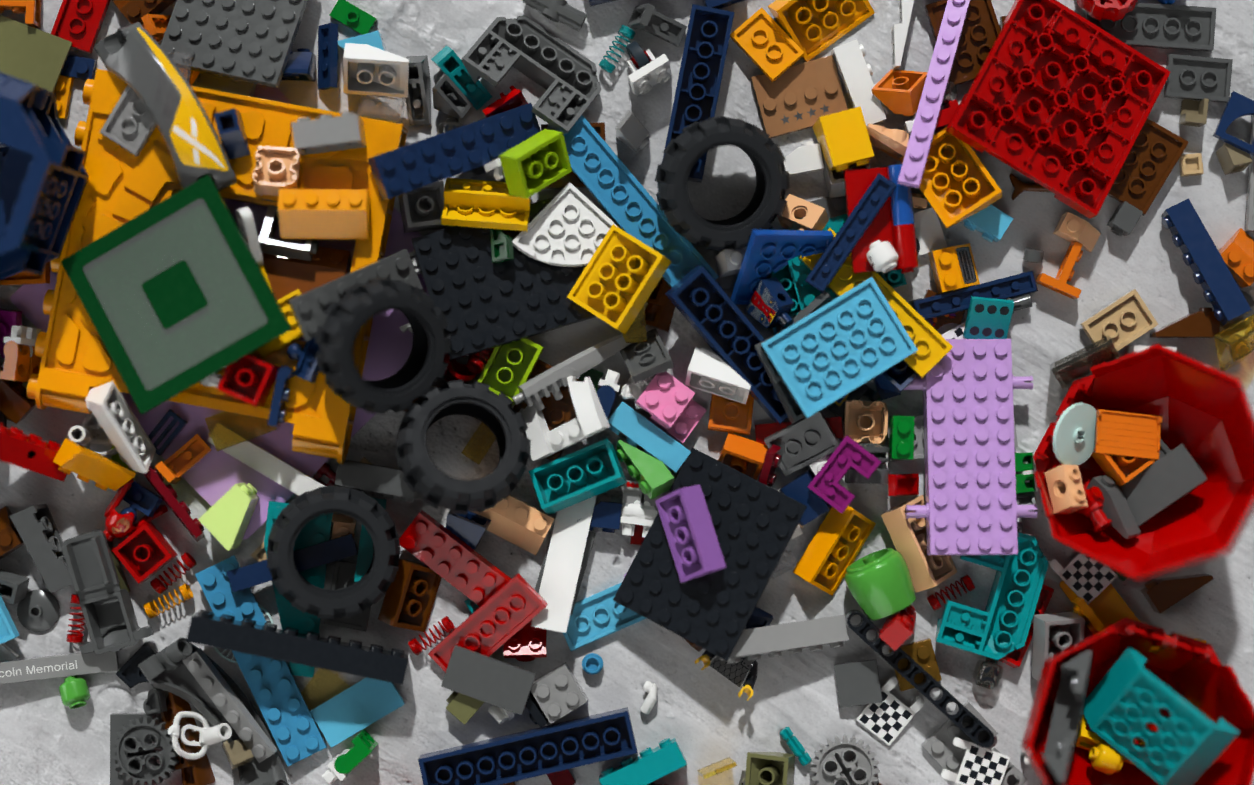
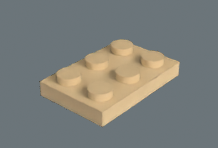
[1080,289,1159,360]

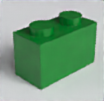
[888,416,915,459]

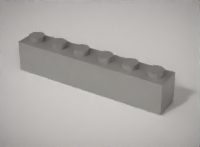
[720,615,849,664]

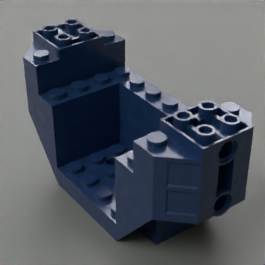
[0,72,89,280]

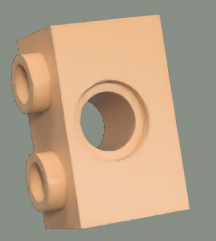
[777,194,829,231]
[1045,464,1088,514]

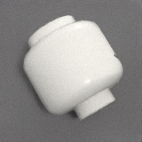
[866,240,899,273]

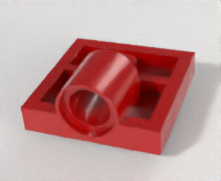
[503,619,547,662]

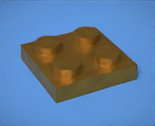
[889,638,942,692]

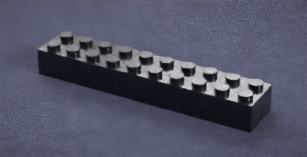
[186,610,408,685]

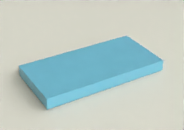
[563,582,646,651]
[310,677,405,748]

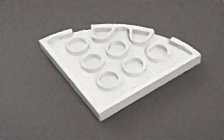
[512,182,622,267]

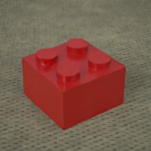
[217,354,280,407]
[112,522,178,584]

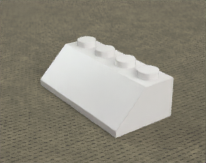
[85,381,156,473]

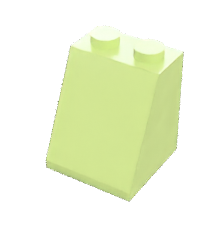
[198,482,259,551]

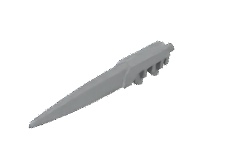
[512,325,652,411]

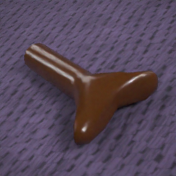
[1009,173,1051,200]

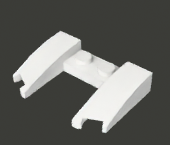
[519,376,610,461]

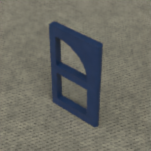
[1213,91,1254,156]

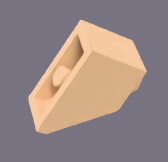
[1053,212,1101,252]

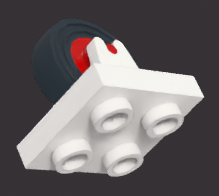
[626,41,672,97]

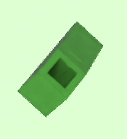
[616,440,674,500]

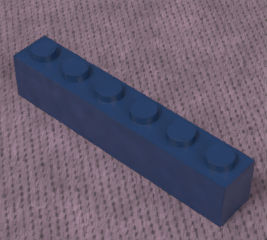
[1162,198,1252,326]

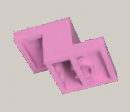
[635,371,707,444]

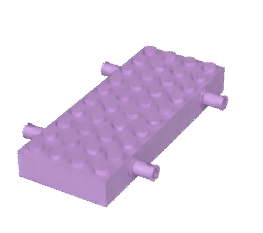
[904,339,1038,556]

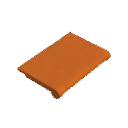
[1095,409,1162,460]

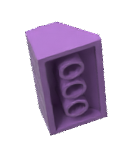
[655,484,726,583]

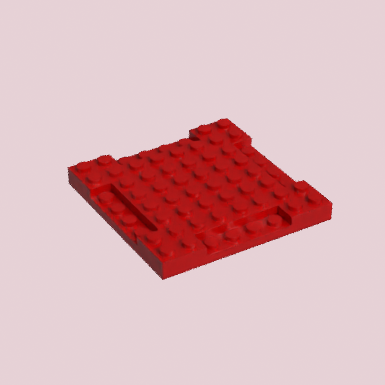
[945,0,1171,219]

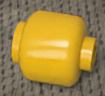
[1089,743,1124,775]

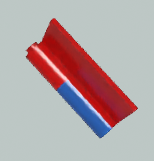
[844,164,918,273]

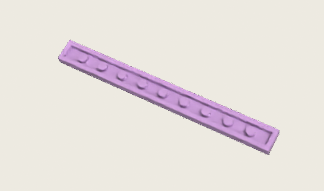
[898,0,971,188]

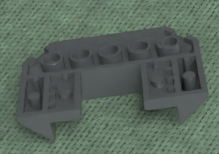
[461,16,602,134]
[1041,650,1092,785]

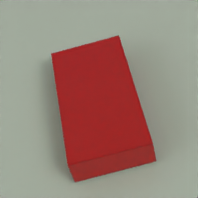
[888,474,919,496]

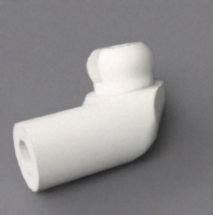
[640,681,657,714]

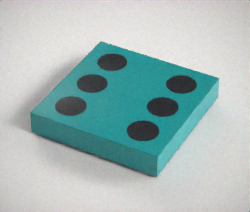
[963,296,1015,339]

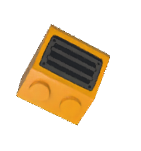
[928,243,980,294]

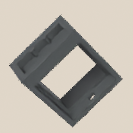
[259,205,319,262]

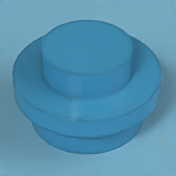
[582,653,603,675]

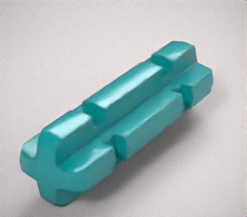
[780,727,812,766]

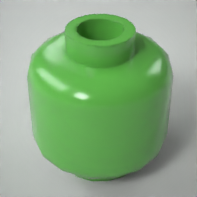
[59,675,90,709]

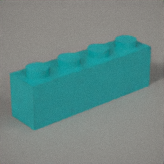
[599,738,687,785]

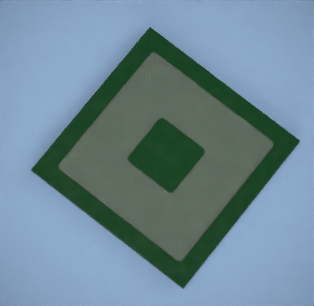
[61,174,292,415]

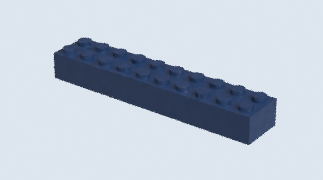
[418,707,638,785]

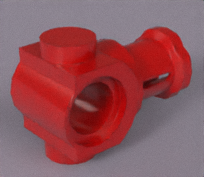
[1076,486,1112,532]

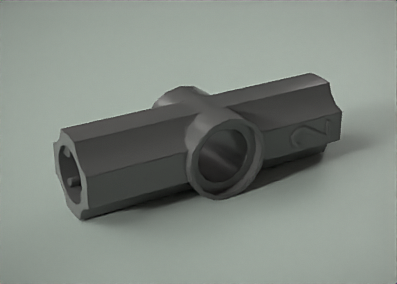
[522,0,587,32]

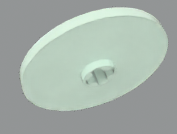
[1053,403,1097,466]

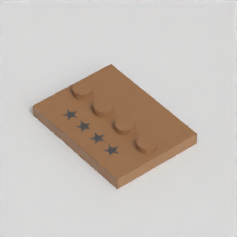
[751,55,848,139]

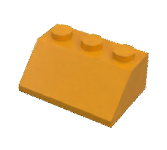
[53,438,136,491]

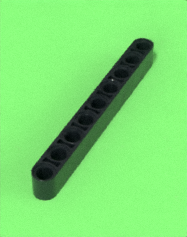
[845,609,994,748]

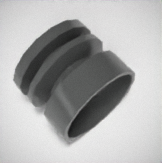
[845,443,890,484]

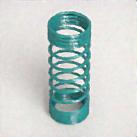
[599,25,636,73]

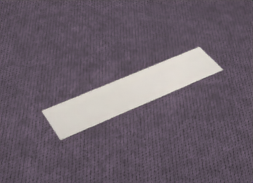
[531,496,596,633]

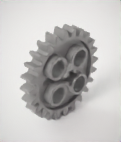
[810,735,880,785]

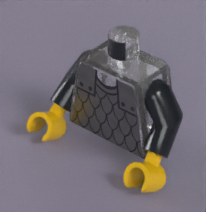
[695,650,758,701]

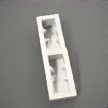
[891,0,914,70]

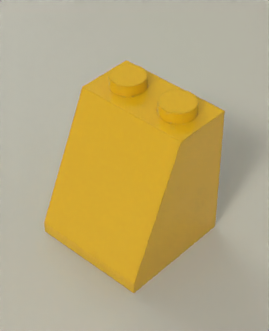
[812,106,874,172]

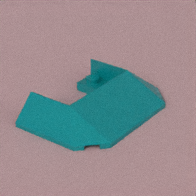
[935,532,1049,660]

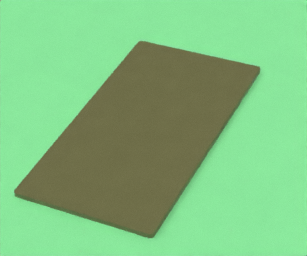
[0,15,73,93]

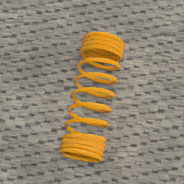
[144,583,193,619]

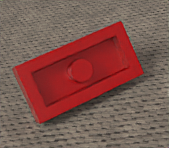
[482,86,528,117]

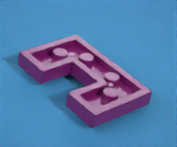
[808,435,882,513]

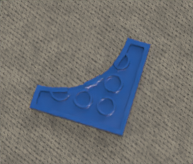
[731,230,834,305]

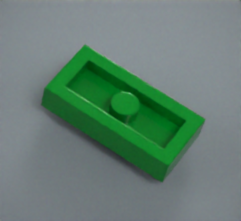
[329,0,377,35]

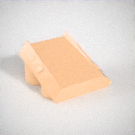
[866,124,909,161]
[252,146,300,196]
[843,400,888,445]

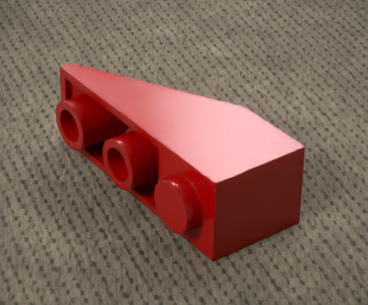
[879,604,916,651]

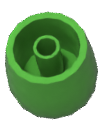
[845,548,916,620]

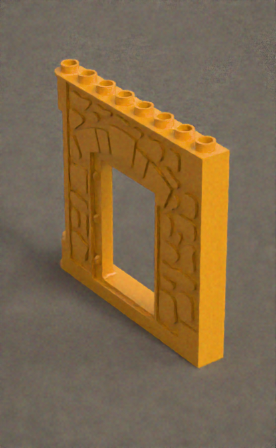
[27,69,408,465]

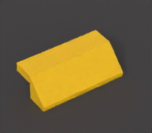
[441,178,531,231]

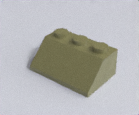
[745,752,795,785]

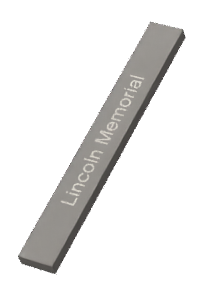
[0,651,119,684]

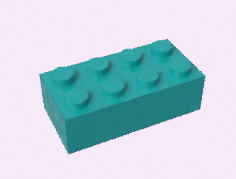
[529,439,627,515]

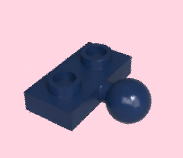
[287,337,320,383]
[120,480,163,523]

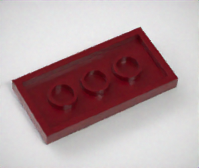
[144,466,204,542]

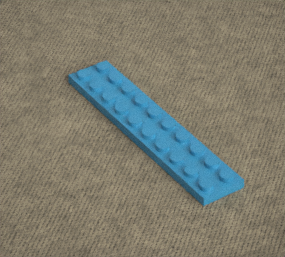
[563,115,719,288]
[195,555,327,767]

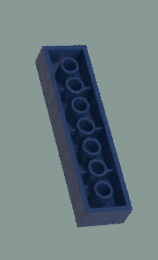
[663,4,734,183]
[368,103,541,200]
[665,265,788,424]

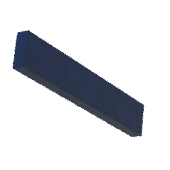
[805,173,897,293]
[912,270,1038,320]
[227,533,358,592]

